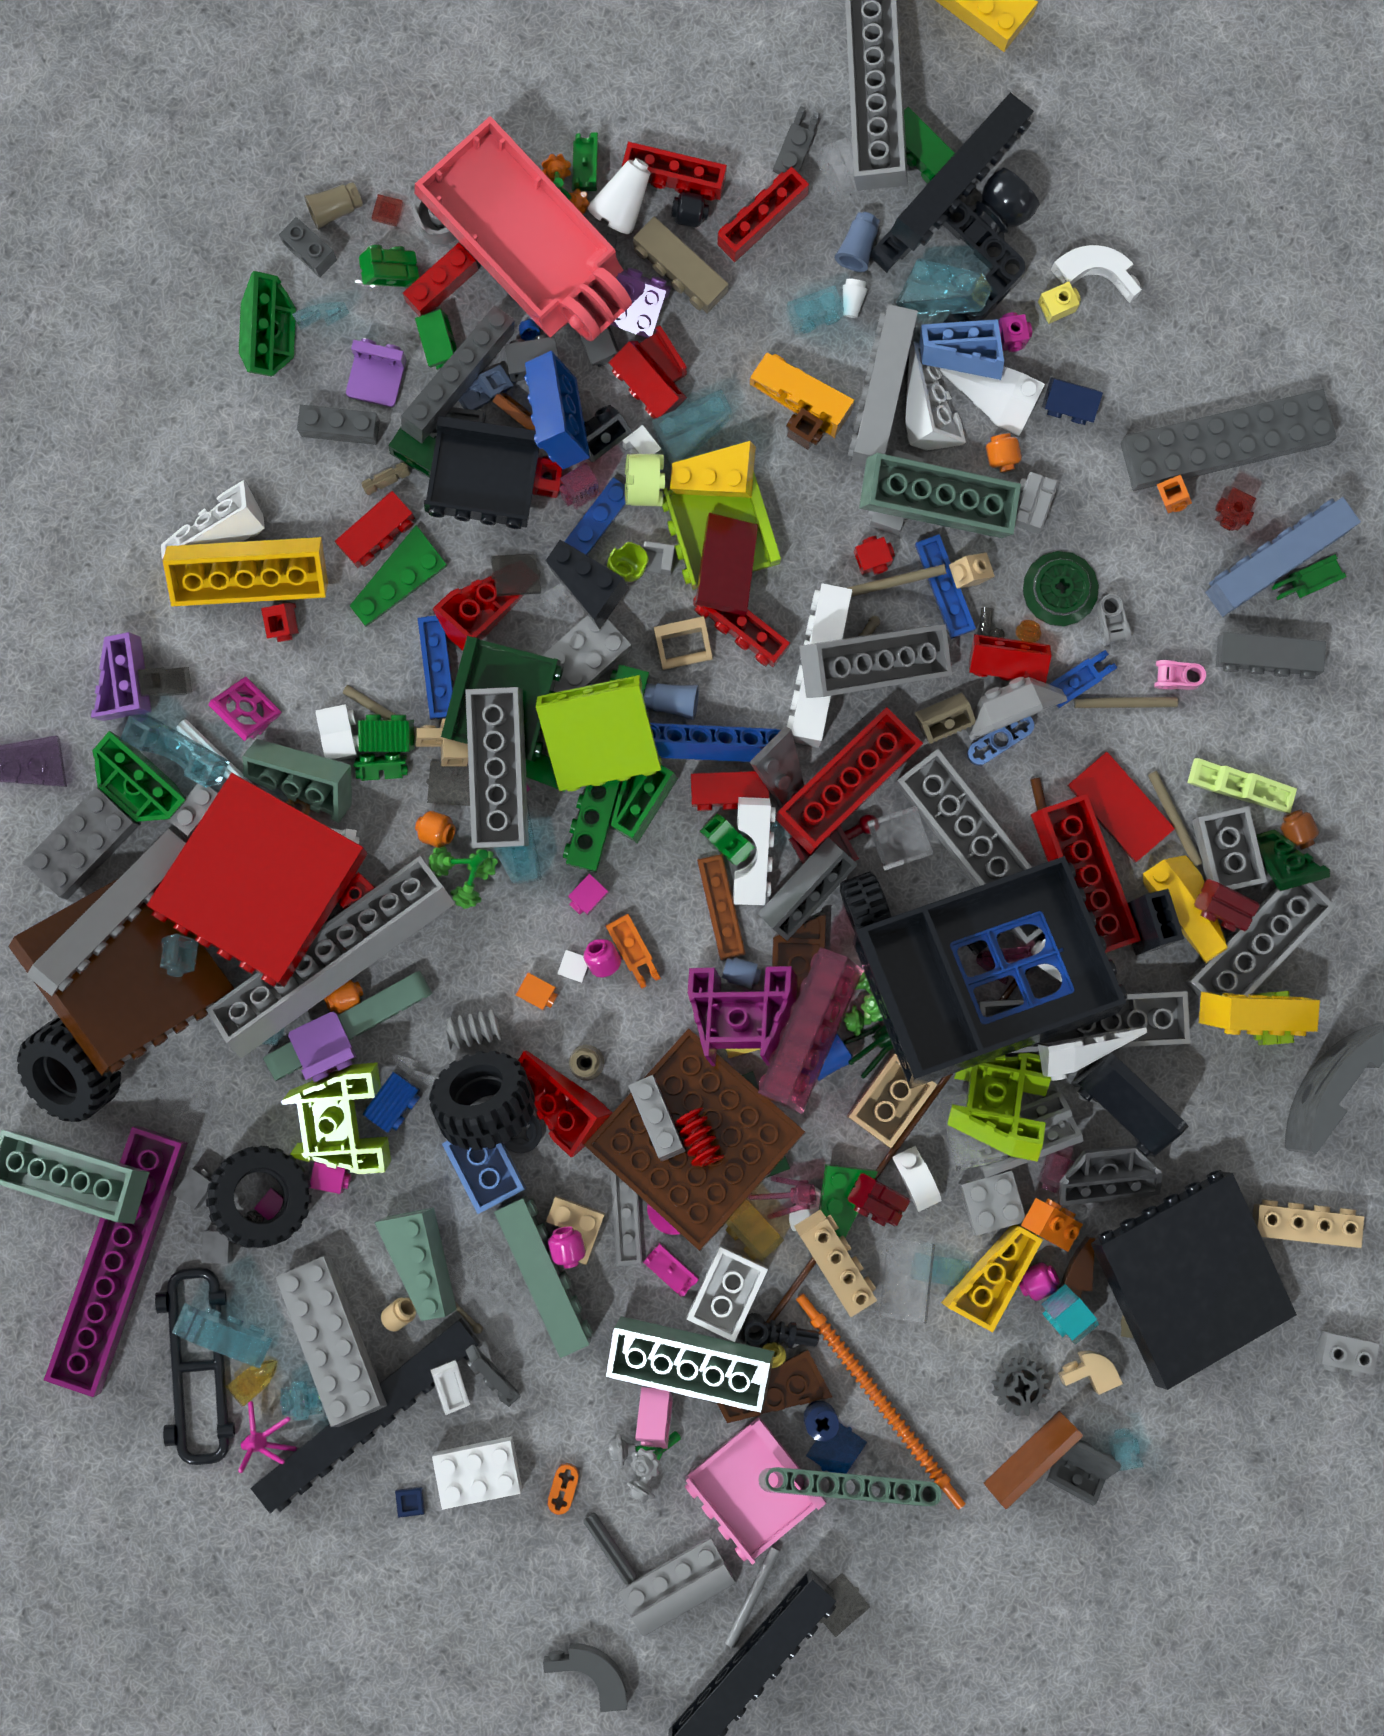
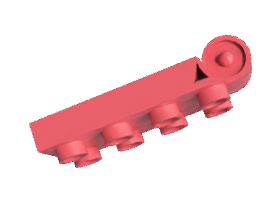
[414,116,632,341]

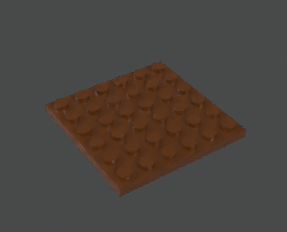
[584,1028,806,1252]

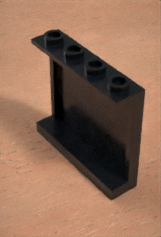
[424,416,540,529]

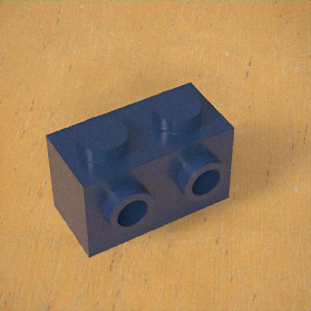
[1042,377,1103,425]

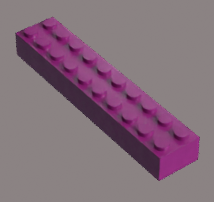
[43,1126,188,1397]

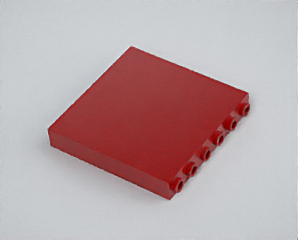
[147,772,368,987]

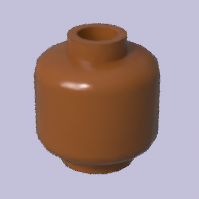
[1280,809,1319,850]

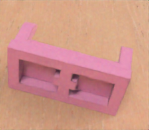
[635,1387,673,1449]

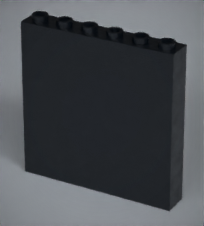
[1091,1170,1297,1390]

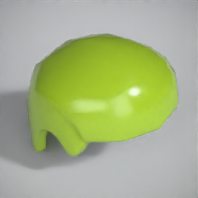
[607,542,649,582]

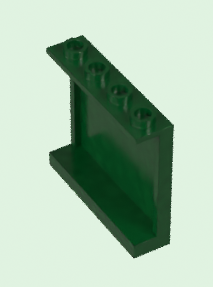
[441,636,563,762]

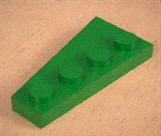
[350,525,447,627]

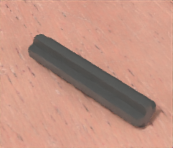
[584,1513,637,1585]

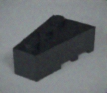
[546,540,628,630]

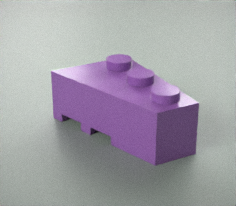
[91,632,151,721]

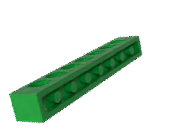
[563,664,649,873]

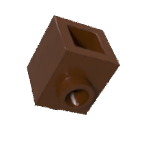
[786,408,824,450]

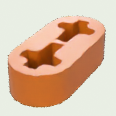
[548,1463,579,1515]

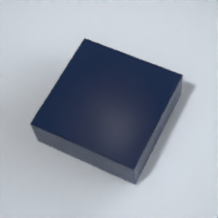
[395,1487,425,1518]

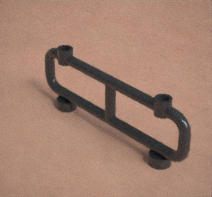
[155,1268,235,1465]

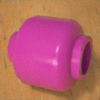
[583,939,621,978]
[548,1226,586,1268]
[1019,1262,1060,1301]

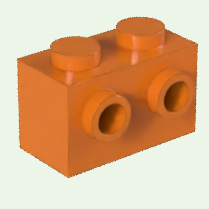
[1021,1198,1083,1252]

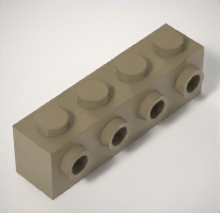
[633,216,729,314]

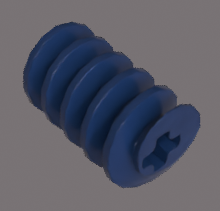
[803,1401,839,1442]

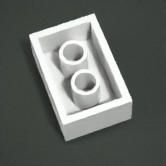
[687,1245,768,1342]
[432,1436,522,1510]

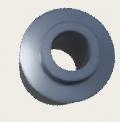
[722,957,761,989]

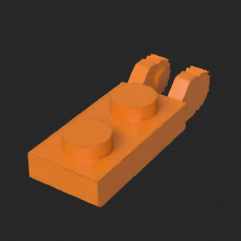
[606,914,661,989]

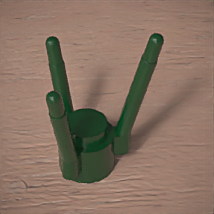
[844,1023,894,1079]

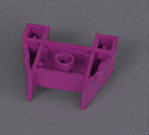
[687,966,798,1066]

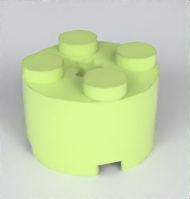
[625,454,665,507]

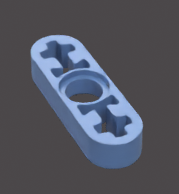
[967,716,1034,766]

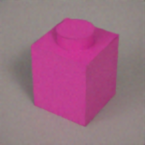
[568,874,609,915]
[310,1162,351,1194]

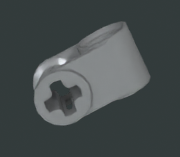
[1096,594,1131,646]

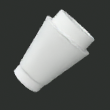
[843,279,868,318]

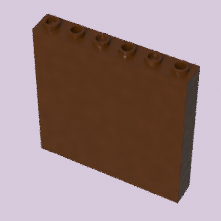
[8,878,234,1076]

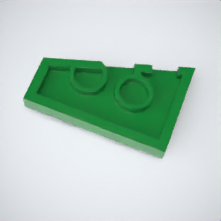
[818,1164,878,1238]

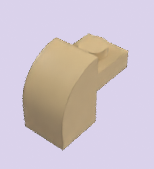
[415,719,468,766]
[1058,1351,1123,1395]

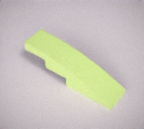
[1187,758,1297,813]

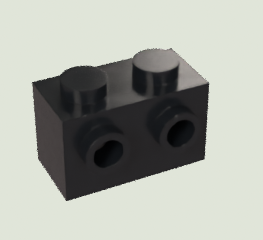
[584,405,633,463]

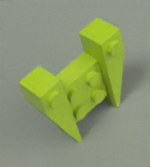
[947,1053,1051,1162]
[282,1062,391,1174]

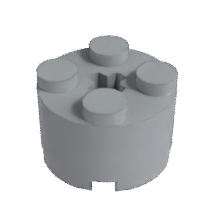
[413,197,457,244]

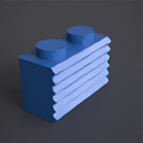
[362,1072,421,1133]

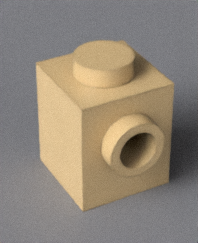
[949,553,995,589]

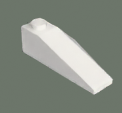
[905,341,966,451]
[939,366,1045,436]
[161,480,265,559]
[1038,1026,1147,1081]

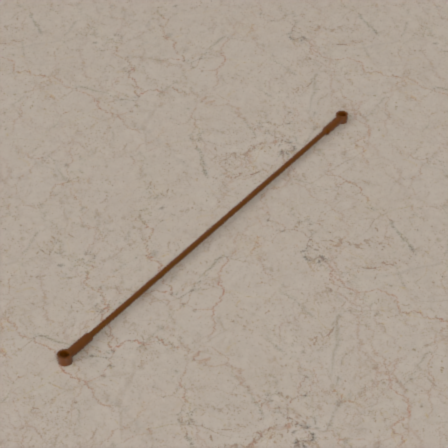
[765,933,1045,1323]

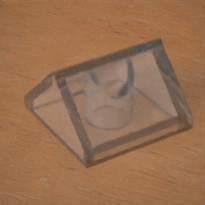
[867,805,933,871]

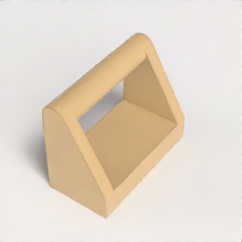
[654,616,713,670]

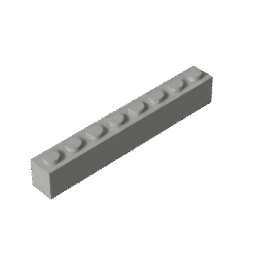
[27,829,186,996]

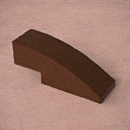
[1059,1236,1095,1299]

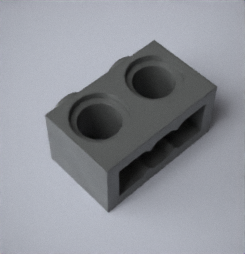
[279,217,337,278]

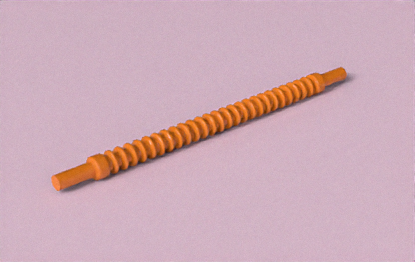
[796,1293,966,1510]

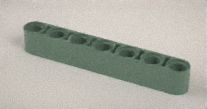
[263,971,433,1081]
[758,1467,942,1506]

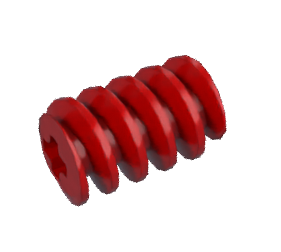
[675,1108,725,1167]

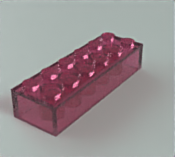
[758,947,863,1114]

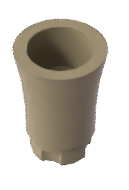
[304,182,363,230]
[569,1045,604,1081]

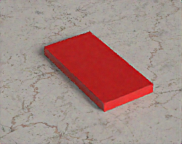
[1067,752,1175,863]

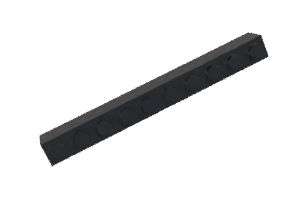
[250,1318,481,1513]

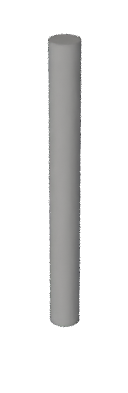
[725,1546,780,1648]

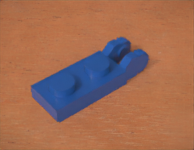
[1049,650,1117,708]

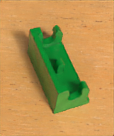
[572,132,599,191]
[415,309,457,370]

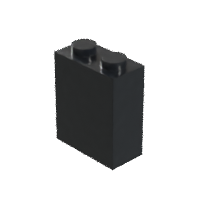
[1128,889,1184,956]

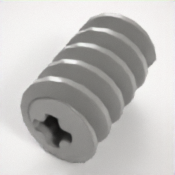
[446,1009,502,1050]

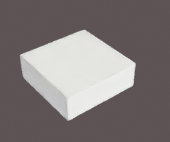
[558,950,588,983]

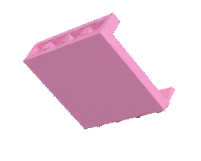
[685,1416,826,1565]

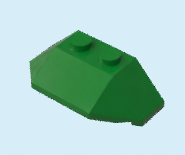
[239,271,296,377]
[92,731,187,822]

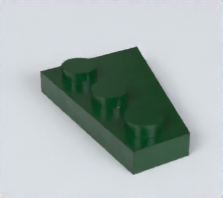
[1256,829,1330,891]

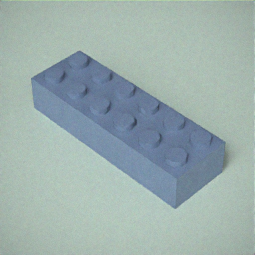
[1205,497,1361,617]

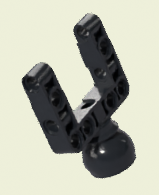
[870,167,1040,323]

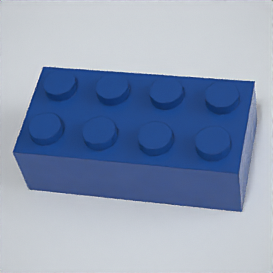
[525,350,590,470]

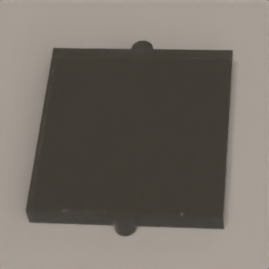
[490,553,541,596]
[426,761,470,806]
[819,1573,870,1637]

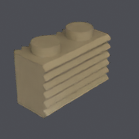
[915,693,976,744]

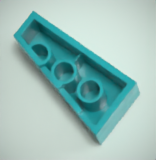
[1041,1284,1099,1345]

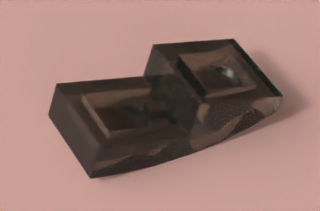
[137,667,192,696]

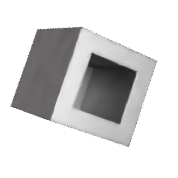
[173,1166,213,1209]
[201,1225,233,1263]

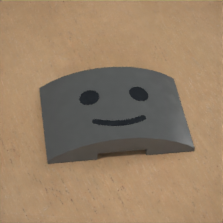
[1285,1023,1384,1154]

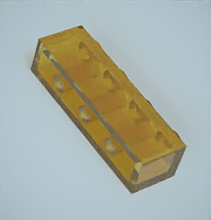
[725,1200,784,1262]

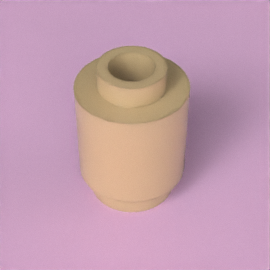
[381,1297,417,1332]

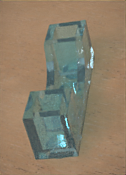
[120,713,229,787]

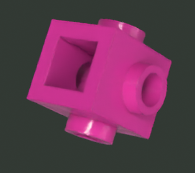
[998,312,1032,352]

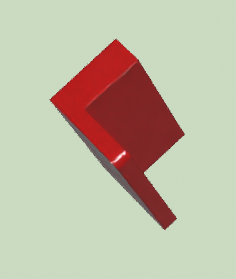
[640,325,687,383]

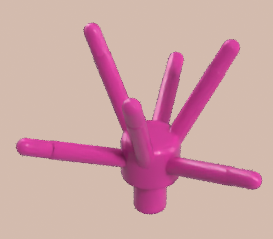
[238,1401,297,1473]

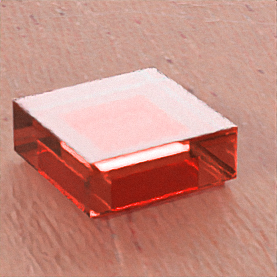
[371,194,403,227]

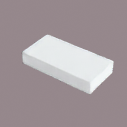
[430,1360,470,1415]

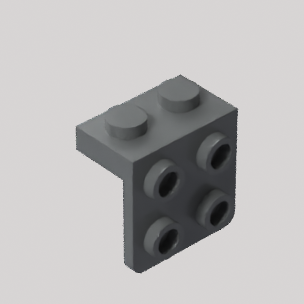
[1046,1440,1121,1506]

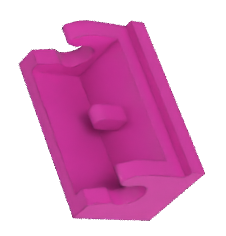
[643,1243,699,1297]

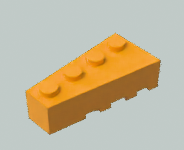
[750,353,854,438]

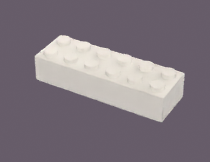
[787,583,852,748]

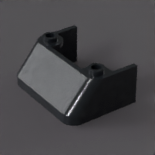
[1071,1053,1189,1157]

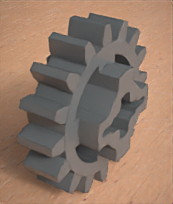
[991,1357,1050,1416]

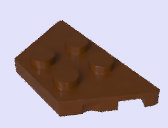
[772,915,826,1015]

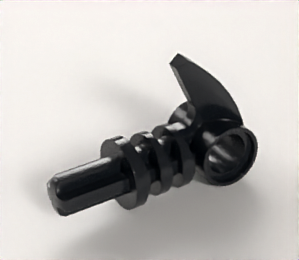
[742,1313,819,1349]

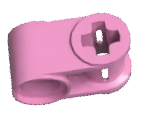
[1154,660,1206,690]

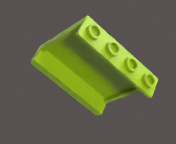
[662,473,781,590]
[536,675,661,791]

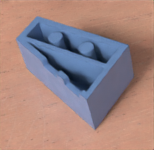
[919,319,1004,380]

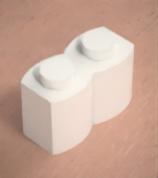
[316,704,359,761]

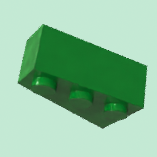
[611,765,678,844]

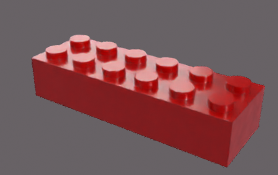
[775,707,923,855]
[1030,794,1141,953]

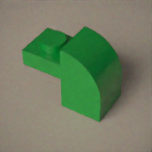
[700,813,755,866]

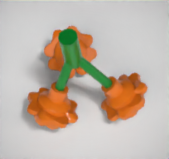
[541,154,590,214]

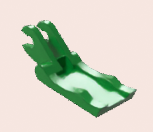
[1271,554,1347,600]

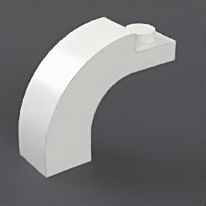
[1051,245,1142,303]

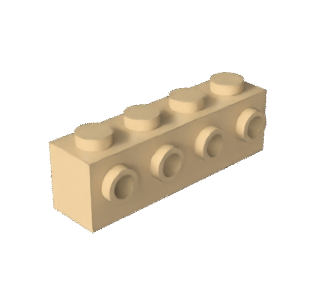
[1253,1199,1364,1248]
[794,1209,877,1317]

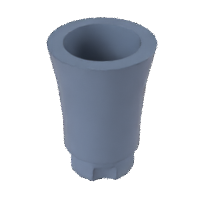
[834,212,880,272]
[644,683,699,720]

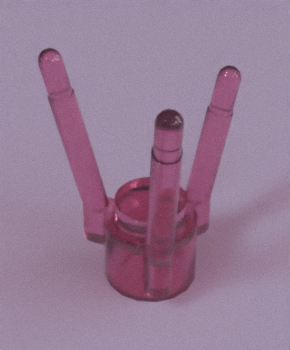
[749,1176,816,1220]

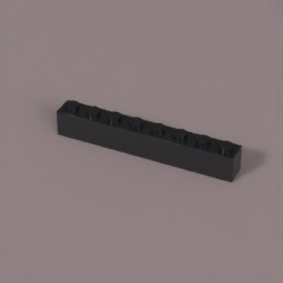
[890,92,1034,251]

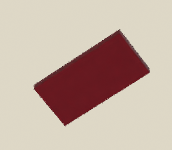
[695,513,758,616]

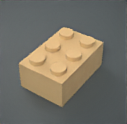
[847,1053,937,1148]

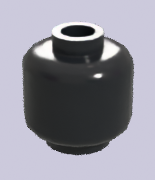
[671,192,709,227]

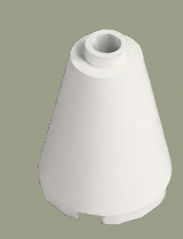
[588,158,651,234]

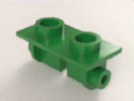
[353,752,408,781]

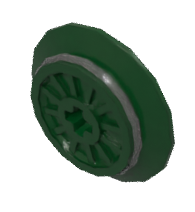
[1023,551,1099,627]

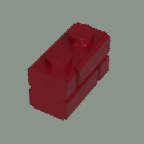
[1194,879,1260,932]
[847,1173,910,1227]

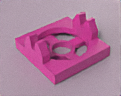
[208,677,282,741]

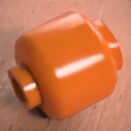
[986,433,1022,473]
[415,811,456,848]
[324,980,364,1015]

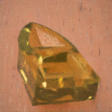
[225,1360,277,1407]

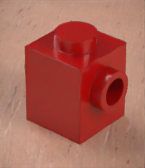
[854,536,895,575]

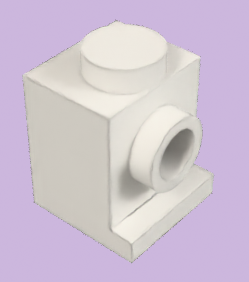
[622,425,662,454]

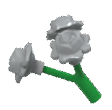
[609,1431,681,1503]

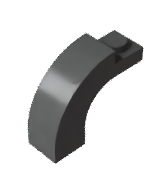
[543,1643,628,1712]

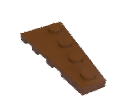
[716,1349,832,1423]

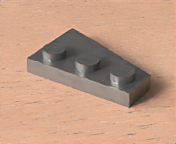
[749,726,804,808]

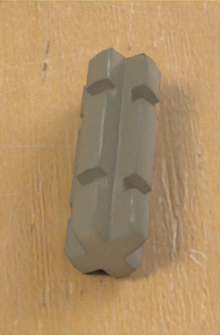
[361,462,410,495]

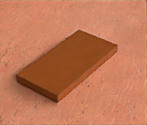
[983,1411,1083,1509]

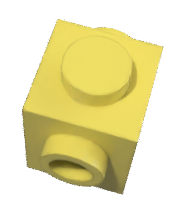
[1038,282,1081,324]

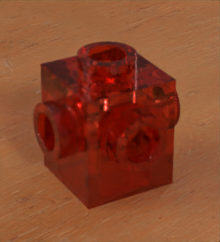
[1215,487,1256,531]

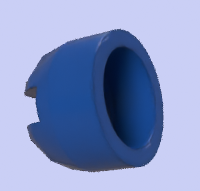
[519,319,540,341]

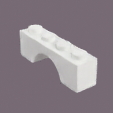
[733,797,776,905]

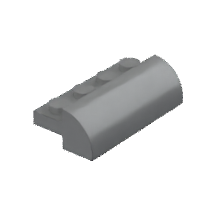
[966,1092,1083,1178]
[619,1537,737,1636]

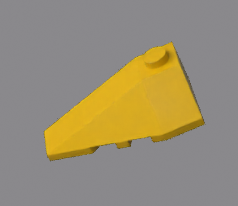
[1143,855,1228,963]

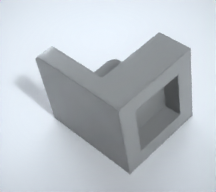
[643,541,675,575]

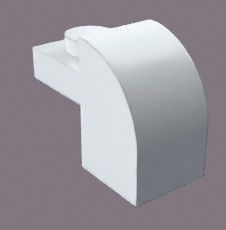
[892,1146,942,1212]

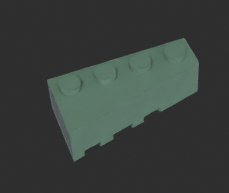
[242,738,352,823]
[374,1207,457,1321]

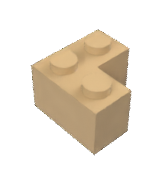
[546,1195,605,1265]

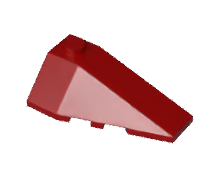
[433,561,539,651]
[518,1050,613,1157]

